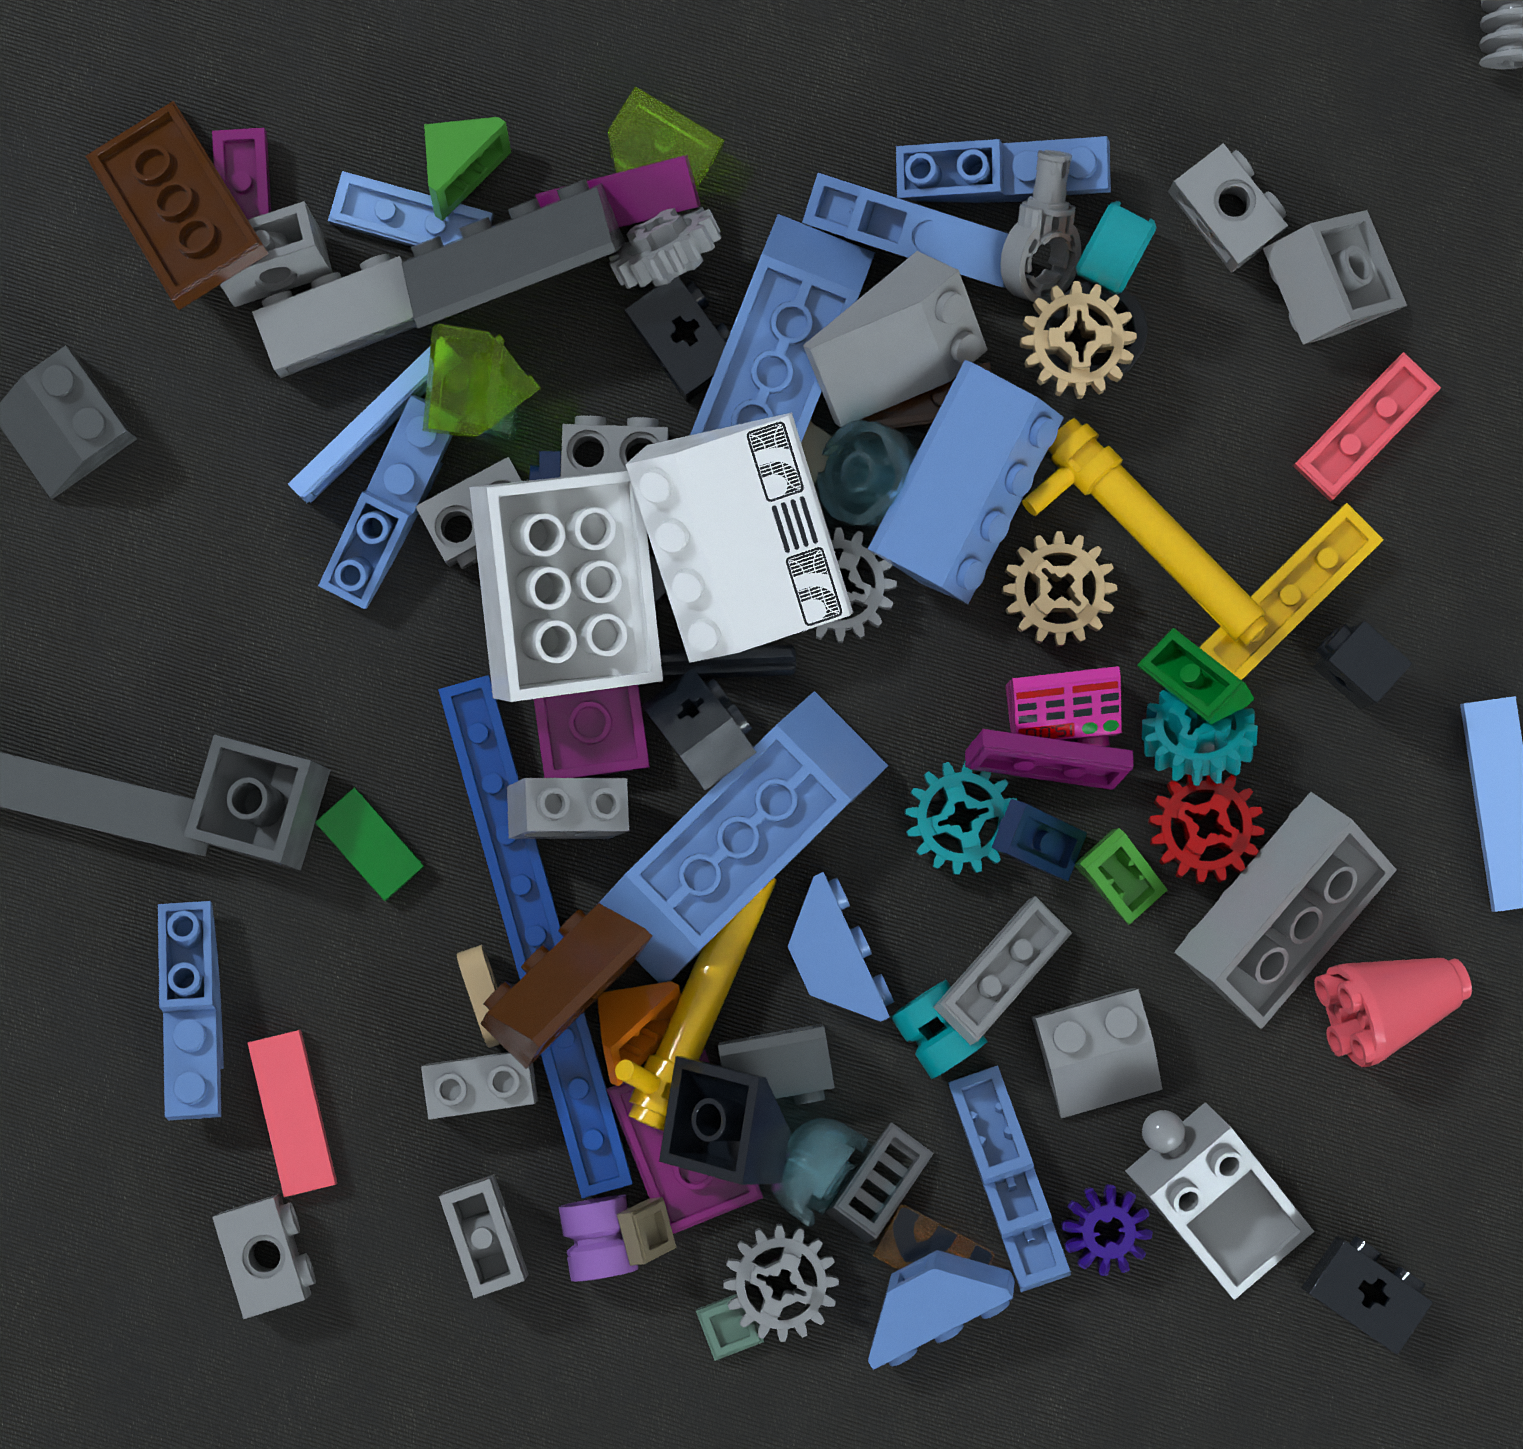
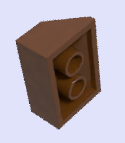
[481,903,653,1069]

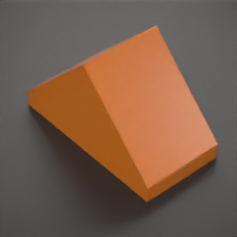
[597,981,681,1086]

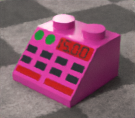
[1005,666,1122,747]

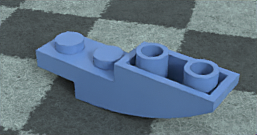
[896,136,1111,203]
[802,173,1008,288]
[318,394,461,609]
[158,901,224,1121]

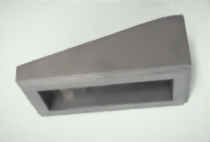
[826,1122,934,1243]

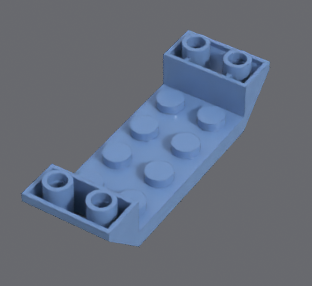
[690,214,875,442]
[599,691,888,983]

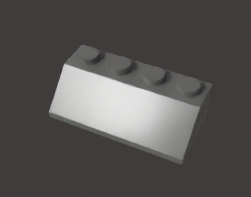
[1174,792,1397,1029]

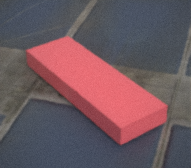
[1293,352,1441,502]
[248,1030,337,1197]

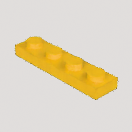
[1199,503,1383,680]

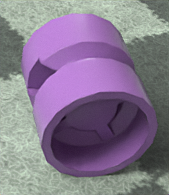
[559,1195,638,1282]

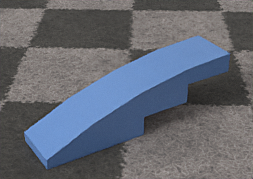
[948,1065,1071,1292]

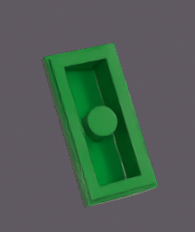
[1137,628,1254,725]

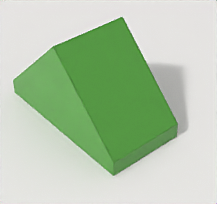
[424,117,511,221]
[1075,828,1167,925]

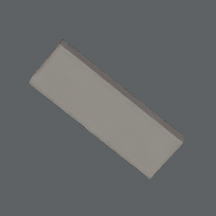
[933,896,1072,1045]

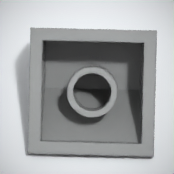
[1263,210,1407,345]
[1031,988,1162,1118]

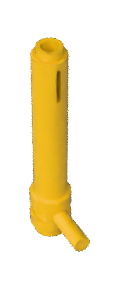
[1022,418,1269,645]
[615,878,777,1132]

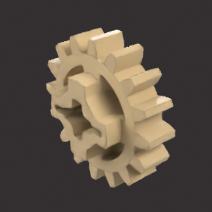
[1020,281,1137,399]
[1002,531,1117,647]

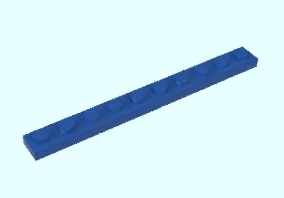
[438,675,633,1198]

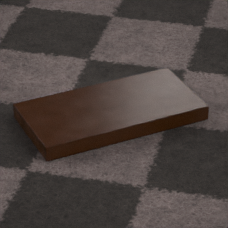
[86,101,269,310]

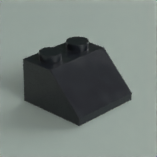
[659,1056,790,1185]

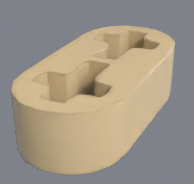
[457,945,500,1048]

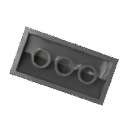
[401,179,625,328]

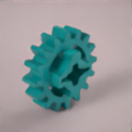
[1142,690,1258,786]
[904,761,1017,875]

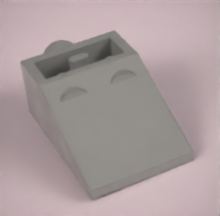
[1125,1102,1314,1300]

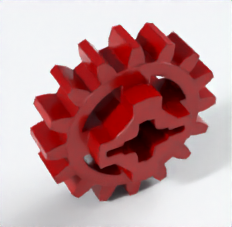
[1148,774,1265,885]

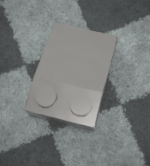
[803,251,987,427]

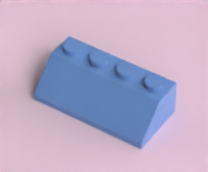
[868,360,1064,604]

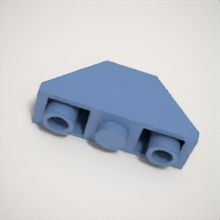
[787,872,894,1022]
[868,1250,1015,1370]

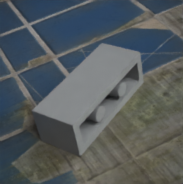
[252,254,417,378]

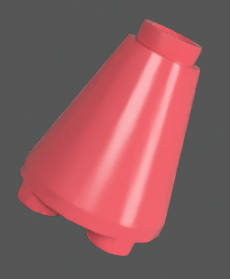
[1314,958,1472,1067]

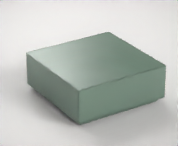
[696,1294,764,1361]

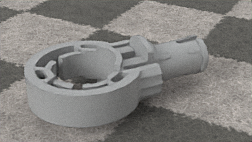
[1000,150,1081,303]

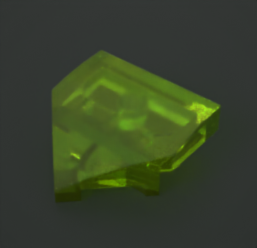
[608,86,724,188]
[422,324,540,438]

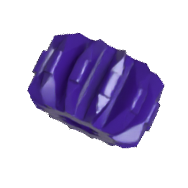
[1061,1184,1153,1276]

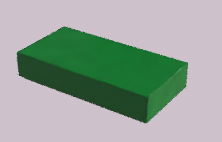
[315,787,425,901]

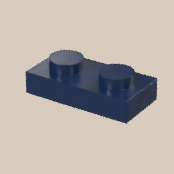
[991,798,1087,881]

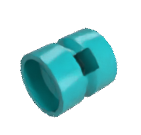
[890,979,988,1079]

